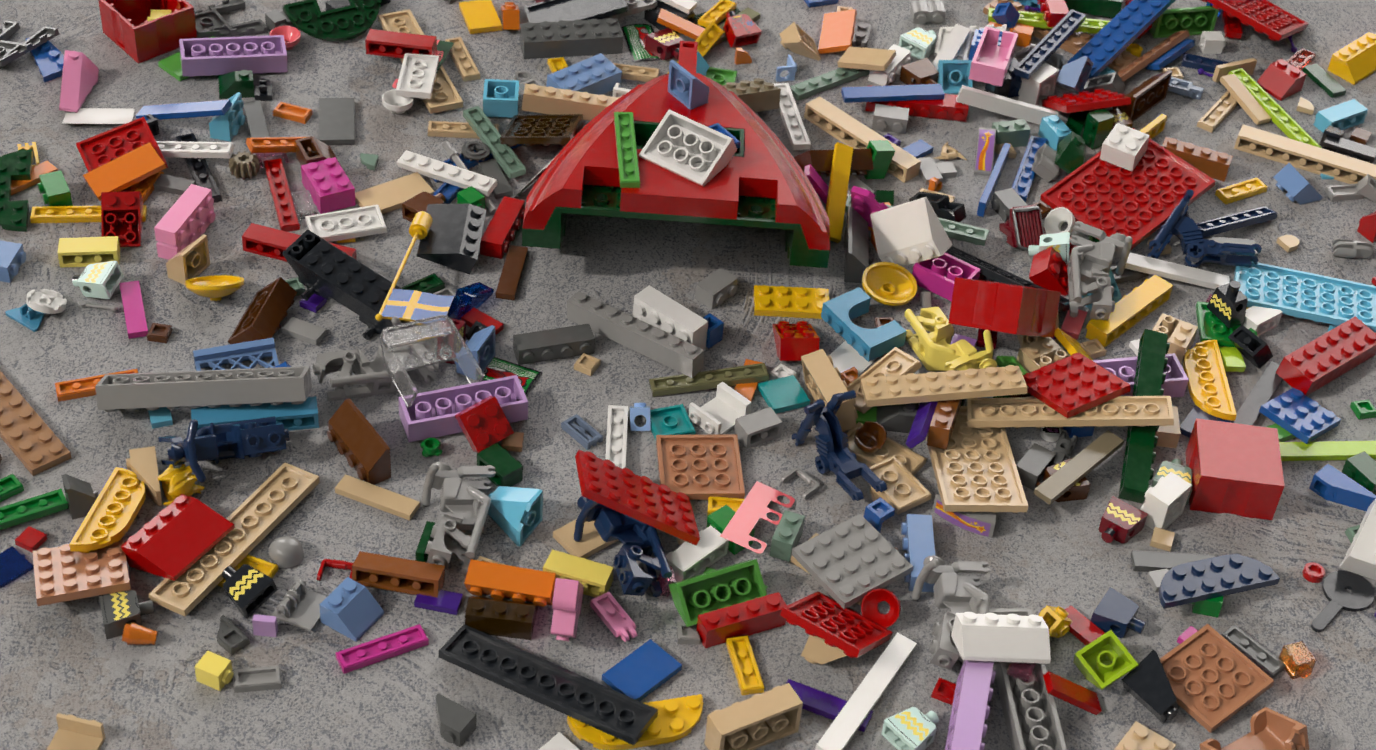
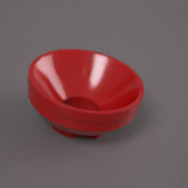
[861,589,901,628]

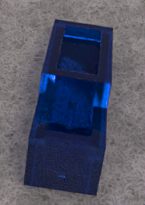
[446,282,494,320]

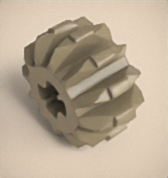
[228,151,260,180]

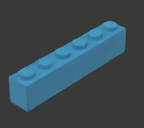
[191,396,319,431]

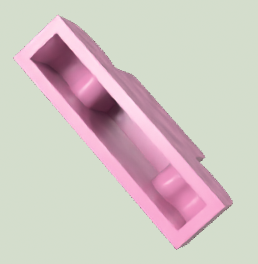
[550,578,584,641]

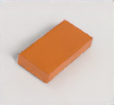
[273,102,313,124]

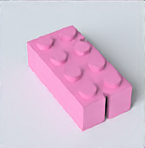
[969,27,1018,87]
[154,184,216,260]

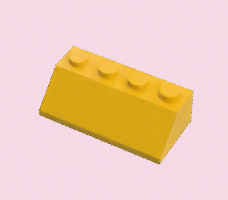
[1327,32,1376,85]

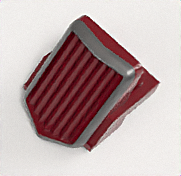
[999,205,1046,251]

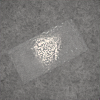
[291,190,317,220]

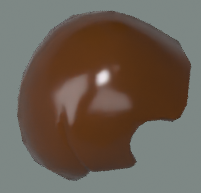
[854,421,887,453]

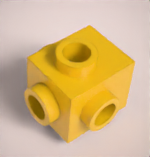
[1038,605,1073,638]

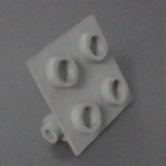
[271,579,326,631]

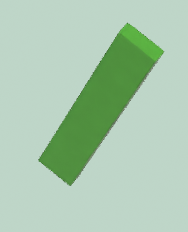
[614,112,640,188]

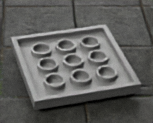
[792,514,913,609]

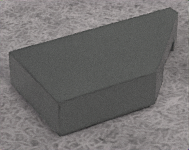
[217,615,250,656]

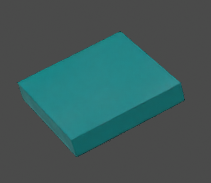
[757,375,810,414]
[650,404,696,440]

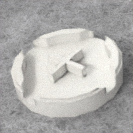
[26,289,67,314]

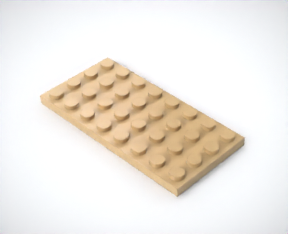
[926,406,1028,513]

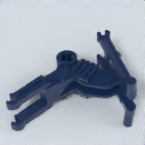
[1147,189,1262,269]
[792,390,887,501]

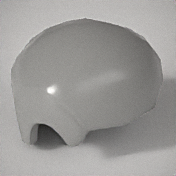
[269,536,304,569]

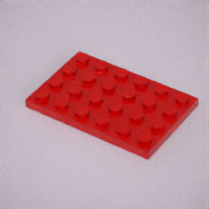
[575,450,700,545]

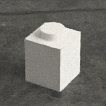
[1199,31,1226,54]

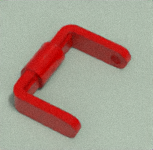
[317,559,353,581]

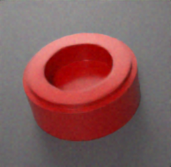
[1302,562,1325,583]

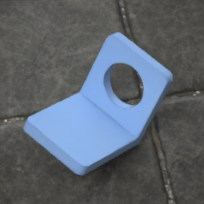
[776,54,797,82]
[630,402,651,431]

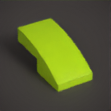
[1219,347,1246,372]

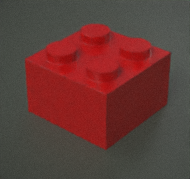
[454,396,514,453]

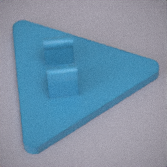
[5,304,46,332]

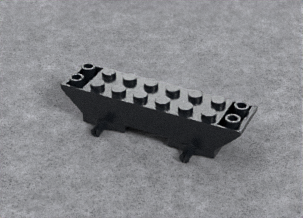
[283,230,416,340]

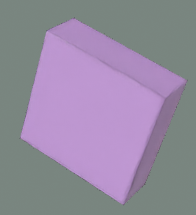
[252,614,278,637]

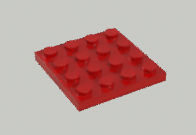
[1042,88,1131,113]
[75,117,168,172]
[1023,352,1131,419]
[780,591,893,658]

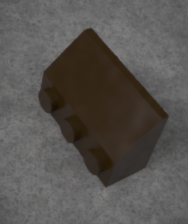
[465,596,538,640]

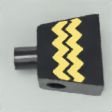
[1207,280,1248,329]
[222,564,278,619]

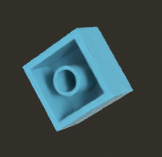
[483,79,519,118]

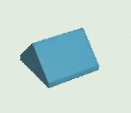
[937,60,973,94]

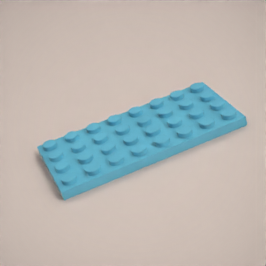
[1234,261,1376,333]

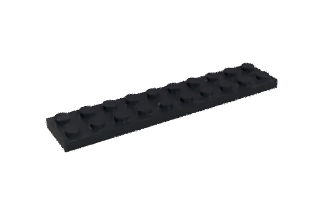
[438,624,658,745]

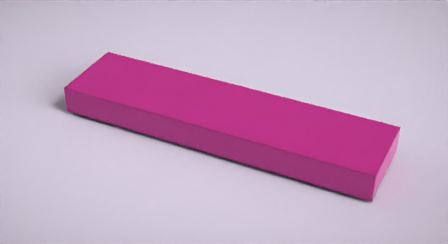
[119,280,148,339]
[335,624,429,674]

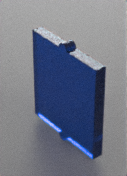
[0,546,34,589]

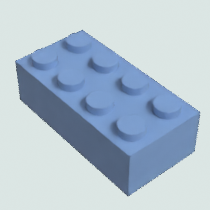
[546,53,622,95]

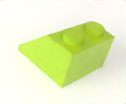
[1073,630,1139,690]

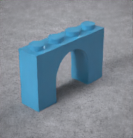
[821,287,907,362]

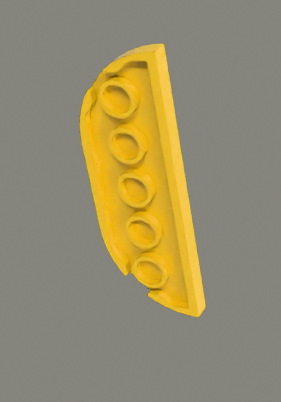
[1183,340,1237,421]
[69,467,146,553]
[567,694,703,750]

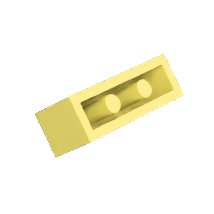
[58,236,120,268]
[543,549,614,598]

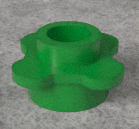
[420,438,442,457]

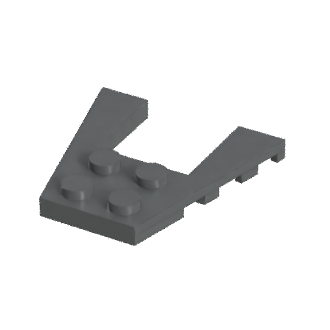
[194,0,268,38]
[0,21,59,67]

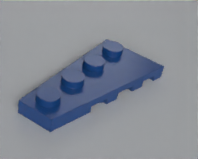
[26,37,64,83]

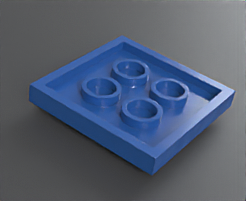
[1259,388,1341,444]

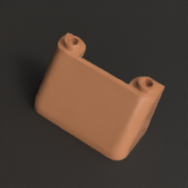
[1200,707,1309,750]

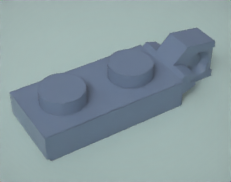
[1168,77,1204,100]

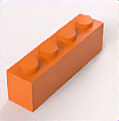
[464,559,557,607]

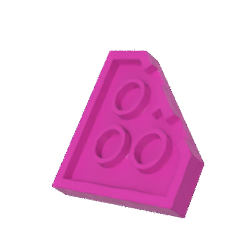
[851,185,889,229]

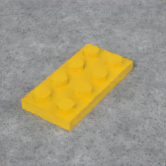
[753,285,829,319]

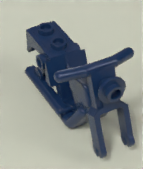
[158,416,290,483]
[574,496,672,597]

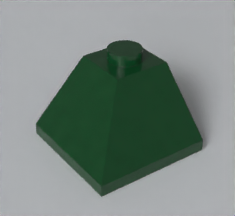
[218,70,255,99]
[1055,131,1086,174]

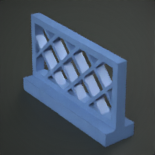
[193,338,279,371]

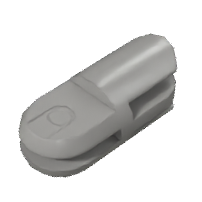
[1333,239,1373,259]

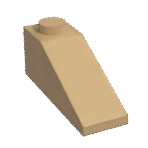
[126,446,163,506]

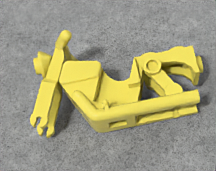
[904,306,997,371]

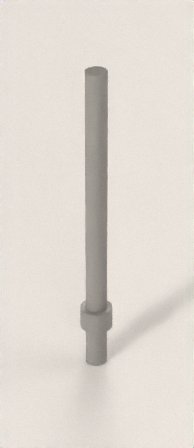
[442,141,497,215]

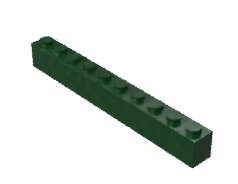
[1118,329,1170,504]

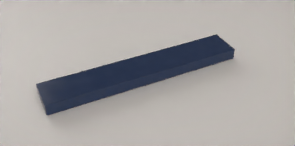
[1196,206,1278,238]

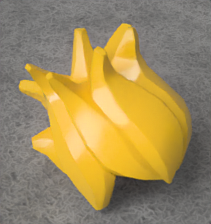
[157,464,204,505]

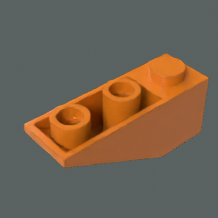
[501,2,520,30]

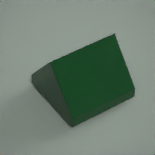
[874,190,894,206]

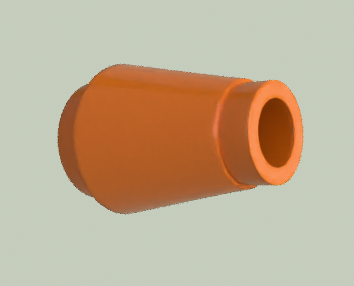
[122,622,158,645]

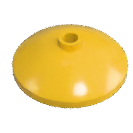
[862,262,917,306]
[185,275,244,301]

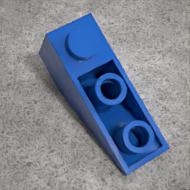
[1309,464,1376,511]

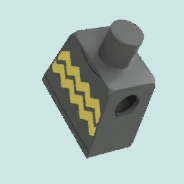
[99,590,154,639]

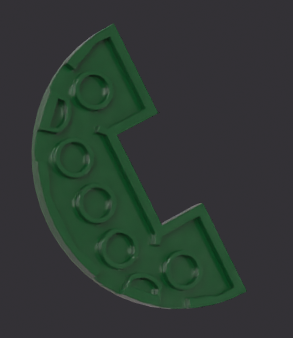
[283,0,381,42]
[0,149,33,232]

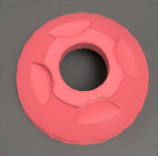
[270,26,301,50]

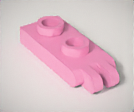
[590,592,637,642]

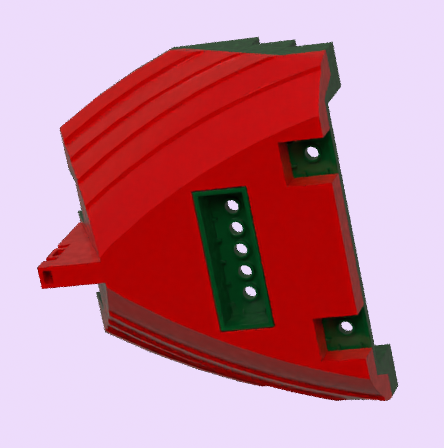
[522,41,830,268]

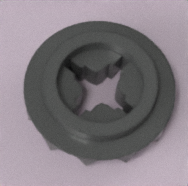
[461,141,490,162]

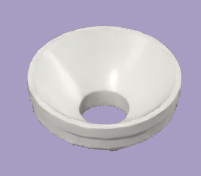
[382,89,414,114]
[1044,207,1075,234]

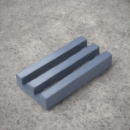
[561,414,603,450]

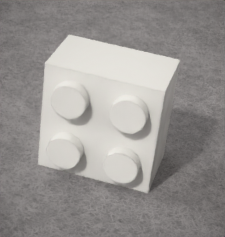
[1018,63,1059,106]
[1100,123,1150,171]
[1140,472,1192,530]

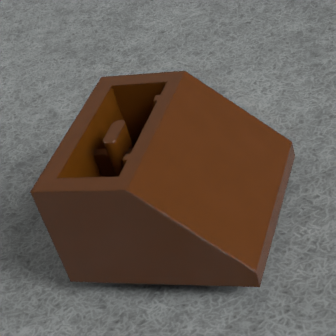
[295,136,342,167]

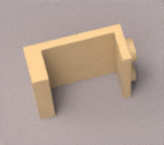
[47,713,106,750]

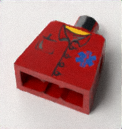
[723,11,762,48]

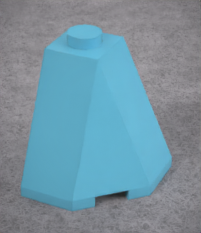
[488,486,543,546]

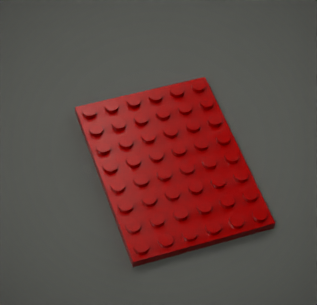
[1040,128,1216,250]

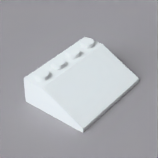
[639,109,737,186]
[870,197,953,267]

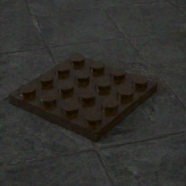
[500,114,583,146]

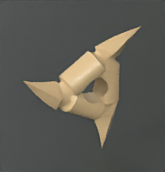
[934,142,967,160]

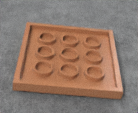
[656,434,745,500]
[33,537,131,606]
[1160,624,1274,733]

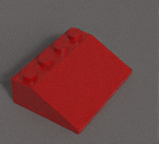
[121,494,235,581]

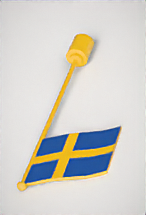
[375,211,455,325]

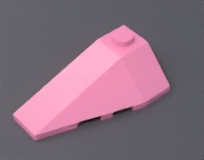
[59,50,99,113]

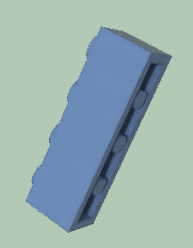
[901,514,935,592]

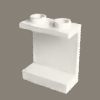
[688,382,752,435]

